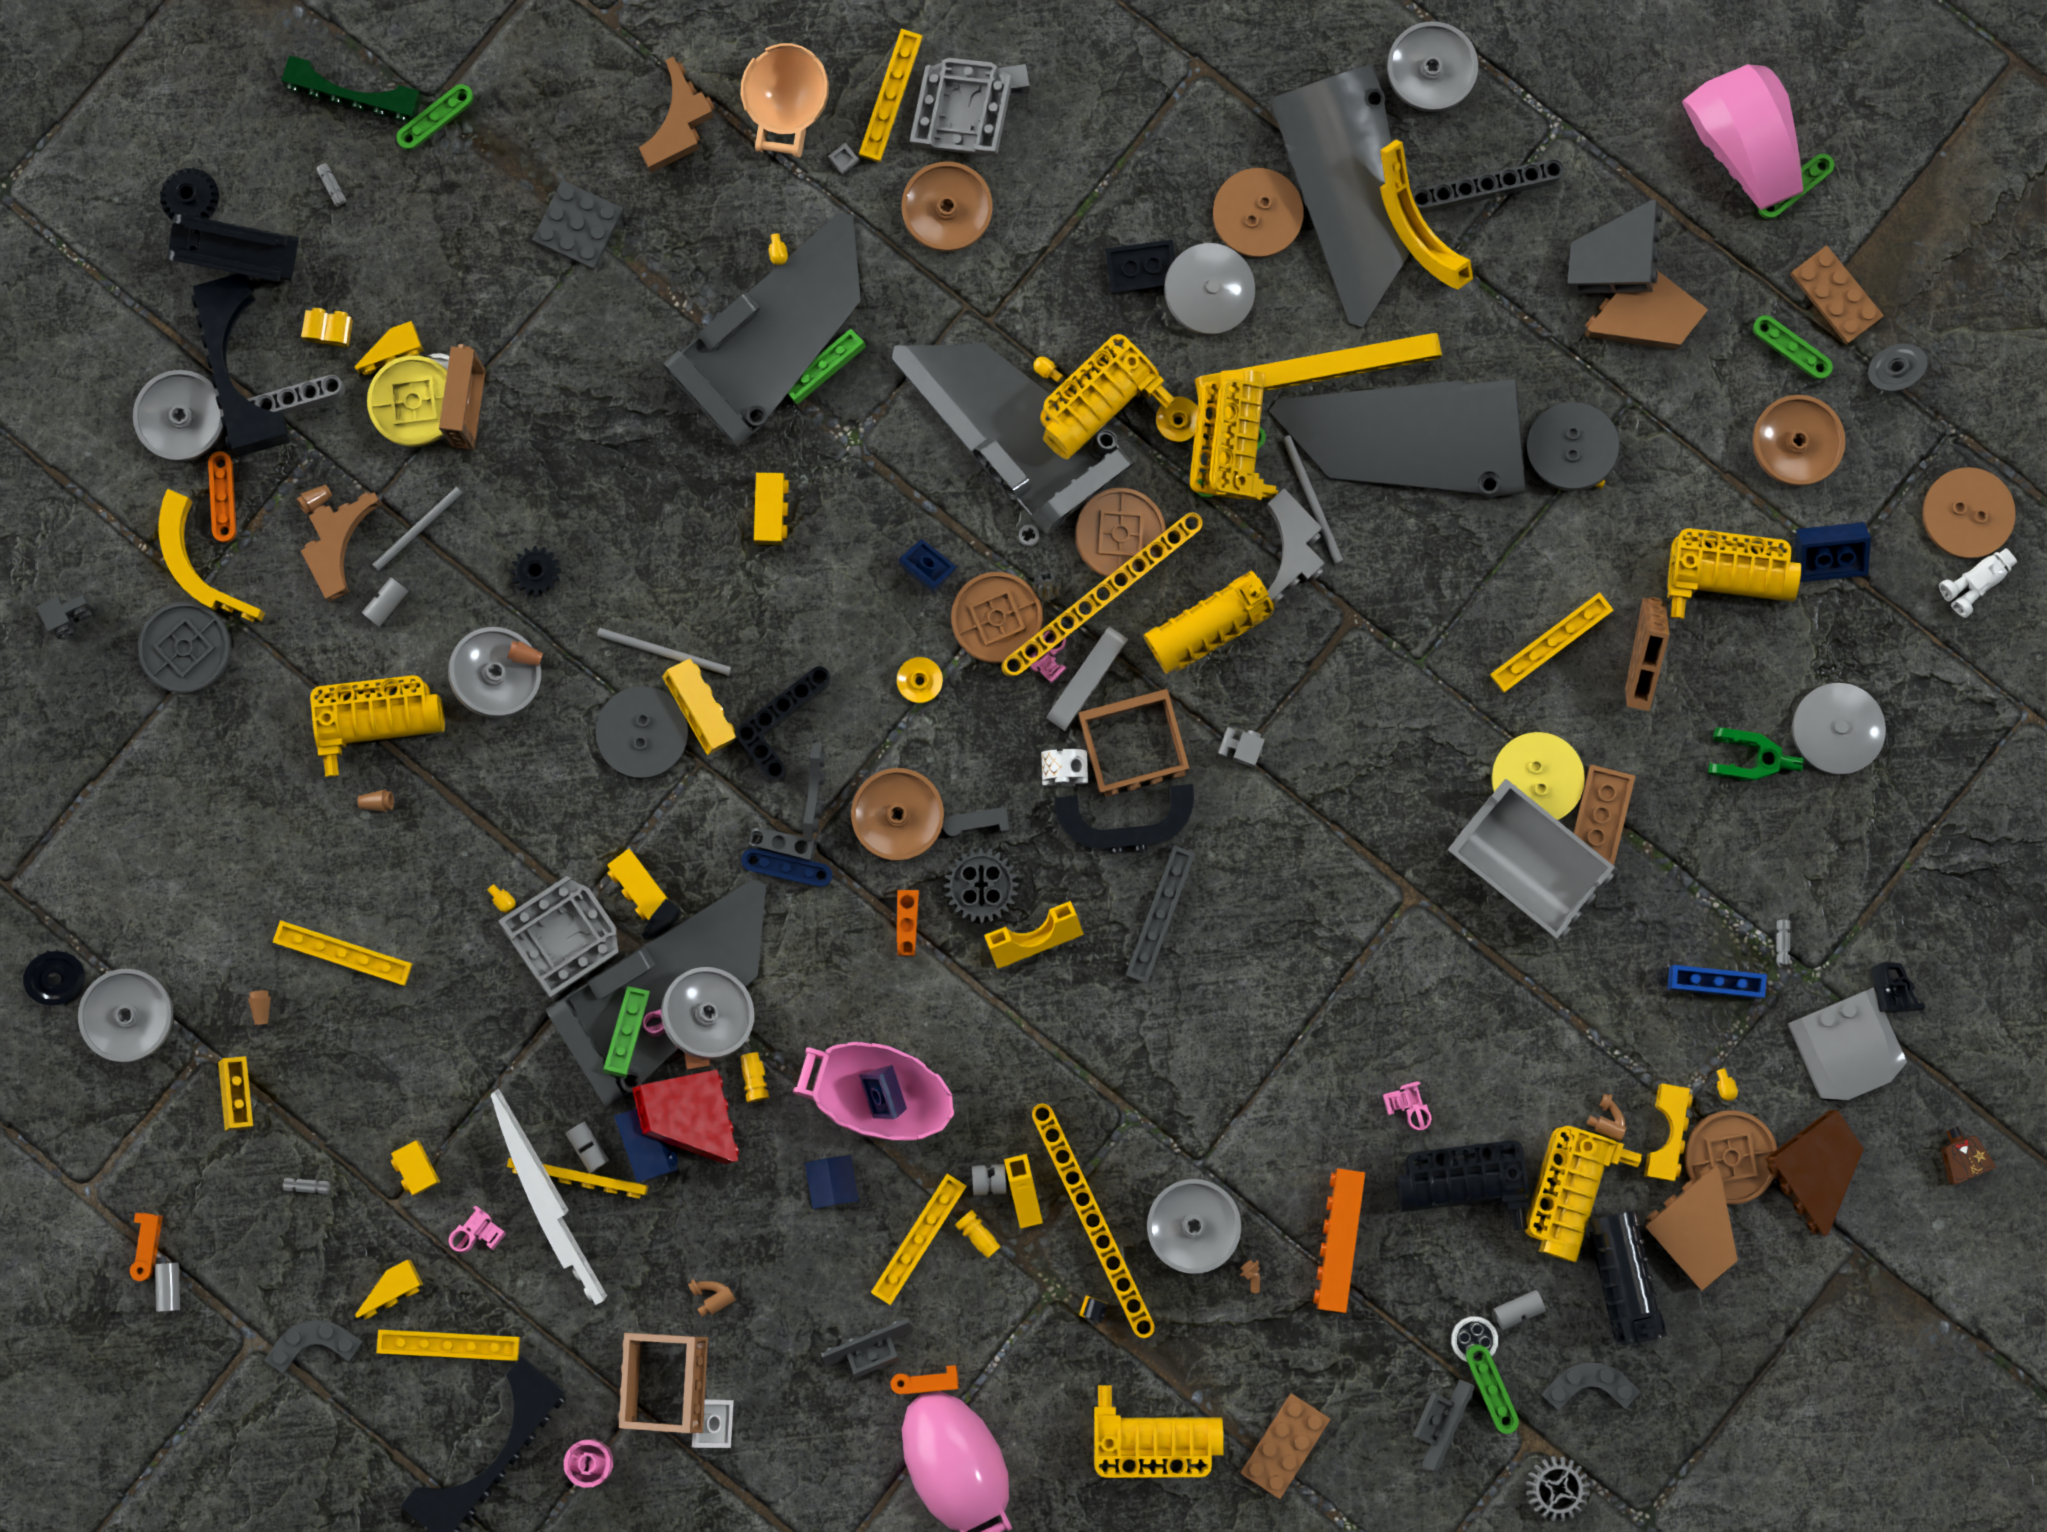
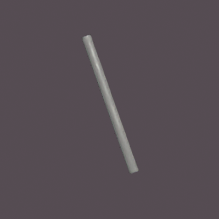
[1282,435,1343,564]
[597,628,731,676]

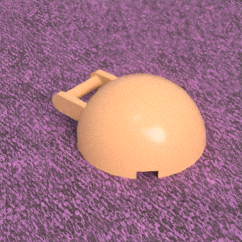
[741,43,829,158]

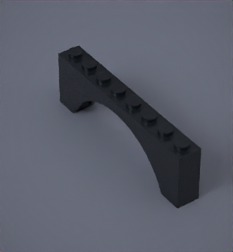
[191,273,291,457]
[401,1356,567,1532]

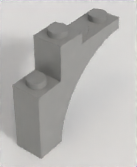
[1266,489,1325,605]

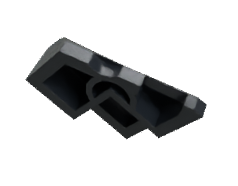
[641,898,684,940]
[1871,962,1925,1012]

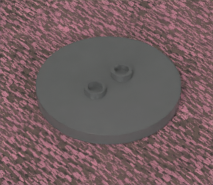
[1527,402,1619,491]
[138,602,231,694]
[596,686,689,779]

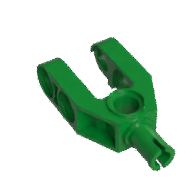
[1708,727,1804,781]

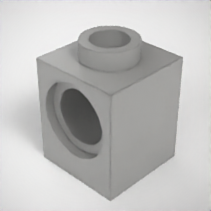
[999,64,1029,95]

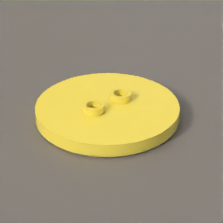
[367,355,447,447]
[1491,732,1585,820]

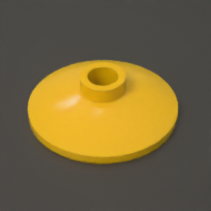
[1156,397,1198,442]
[897,657,943,703]

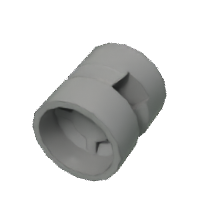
[972,1164,1006,1196]

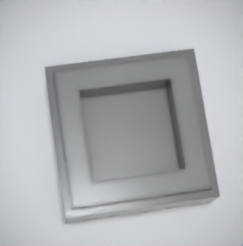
[828,143,860,175]

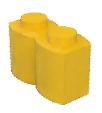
[301,308,353,347]

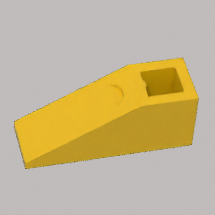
[355,321,424,375]
[1004,1154,1043,1229]
[355,1260,423,1320]

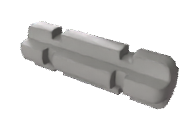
[317,163,346,206]
[1777,919,1790,965]
[283,1178,330,1194]

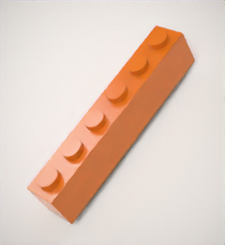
[1313,1168,1365,1313]

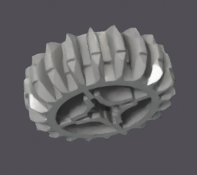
[1526,1456,1590,1521]

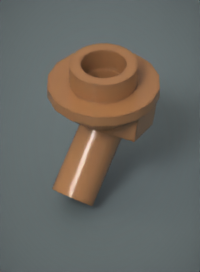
[1239,1259,1260,1293]

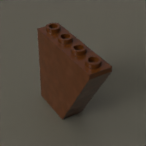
[1765,1110,1864,1236]

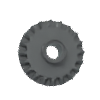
[1868,344,1928,394]

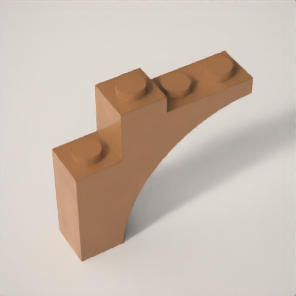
[639,56,715,173]
[300,492,382,602]

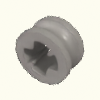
[1019,525,1039,547]

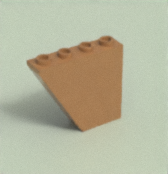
[1585,269,1708,350]
[1625,597,1670,711]
[1645,1163,1738,1291]

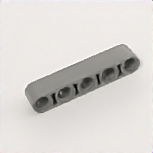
[247,375,345,415]
[1046,626,1129,731]

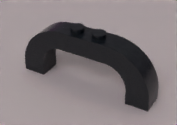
[1054,784,1194,854]

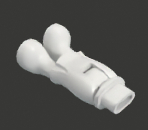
[1939,548,2017,618]

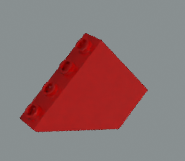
[632,1069,739,1165]

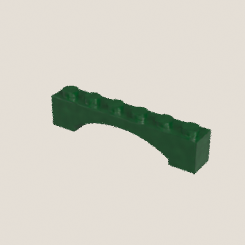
[281,55,422,123]

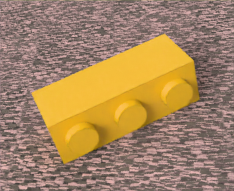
[754,473,789,545]
[607,848,668,920]
[218,1056,253,1132]

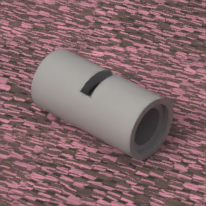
[361,577,409,627]
[565,1121,609,1173]
[155,1263,180,1311]
[1493,1290,1546,1330]

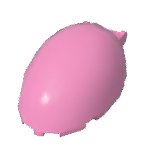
[793,1042,954,1141]
[902,1391,1013,1532]

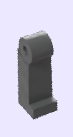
[943,807,1010,838]
[748,828,817,861]

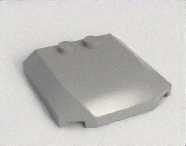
[910,58,1013,156]
[498,876,619,998]
[1787,987,1907,1100]

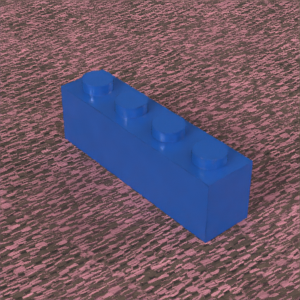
[1667,965,1767,999]

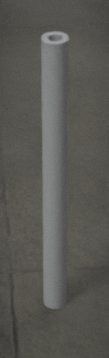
[372,487,462,571]

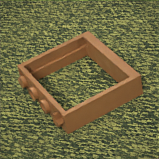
[439,344,486,450]
[1078,689,1189,797]
[618,1333,708,1433]

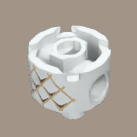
[1041,749,1088,787]

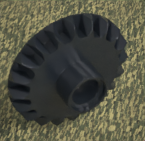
[160,167,219,221]
[23,949,85,1006]

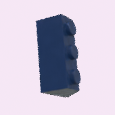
[1795,522,1871,582]
[614,1109,678,1183]

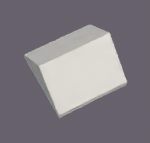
[692,1399,734,1448]

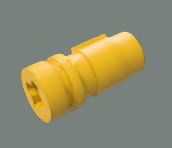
[740,1052,770,1103]
[955,1210,1001,1259]

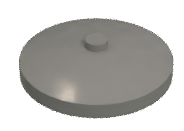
[1387,21,1478,112]
[1164,243,1255,335]
[133,370,224,462]
[448,627,541,718]
[1792,683,1886,775]
[661,967,754,1060]
[78,969,173,1063]
[1147,1179,1241,1274]

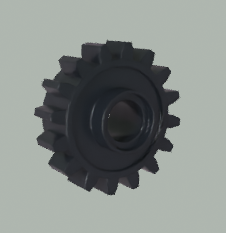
[510,546,562,597]

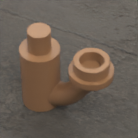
[1587,1094,1627,1142]
[688,1279,736,1317]

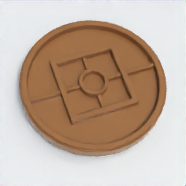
[1213,168,1304,258]
[1922,467,2016,559]
[1075,488,1166,580]
[951,572,1043,664]
[1684,1110,1778,1204]

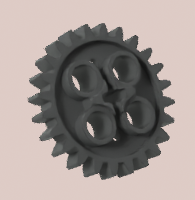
[944,848,1019,924]

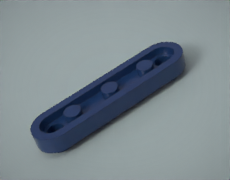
[741,848,833,887]

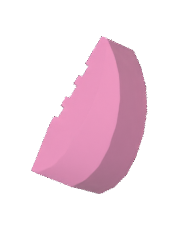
[1682,64,1803,210]

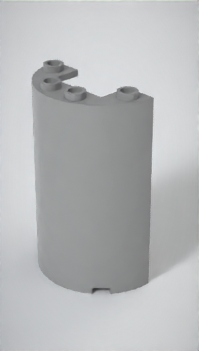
[1447,779,1615,939]

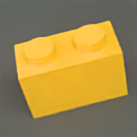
[391,1140,440,1196]

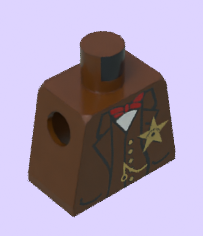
[1941,1126,1996,1185]

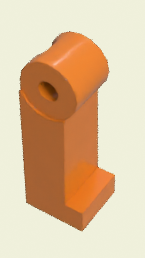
[897,890,919,956]
[130,1212,163,1281]
[890,1365,959,1394]

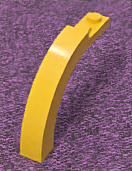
[1380,140,1473,290]
[159,489,265,622]

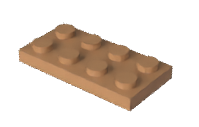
[1790,245,1884,345]
[1573,765,1635,865]
[1240,1393,1331,1499]

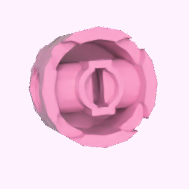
[564,1439,613,1488]

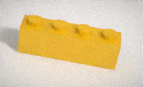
[662,658,736,756]

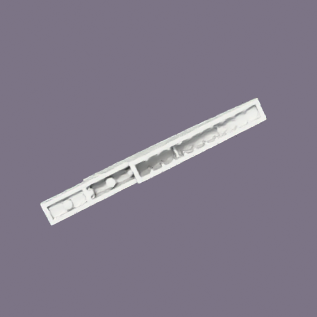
[491,1089,607,1305]

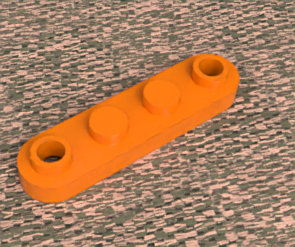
[208,451,237,543]

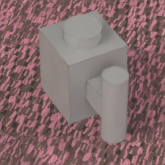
[1218,727,1265,768]

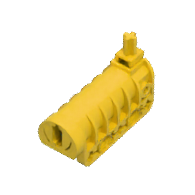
[1040,334,1175,459]
[1190,369,1278,500]
[1667,528,1801,619]
[1143,570,1274,674]
[310,675,445,777]
[1524,1126,1642,1263]
[1094,1385,1223,1478]

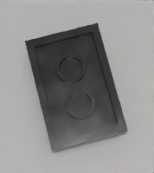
[1105,239,1175,295]

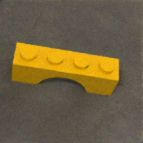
[984,901,1084,969]
[1644,1083,1692,1182]

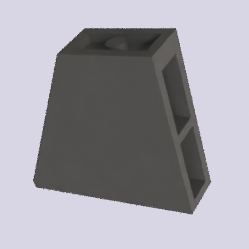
[1568,200,1663,294]

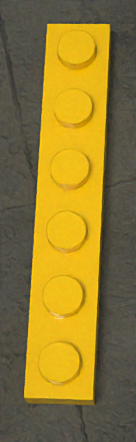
[859,29,923,163]
[1490,592,1613,693]
[273,920,413,986]
[507,1158,649,1198]
[871,1174,967,1305]
[376,1329,520,1361]

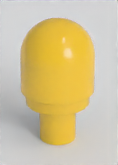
[768,234,788,266]
[1033,356,1063,382]
[487,884,516,913]
[1717,1068,1738,1101]

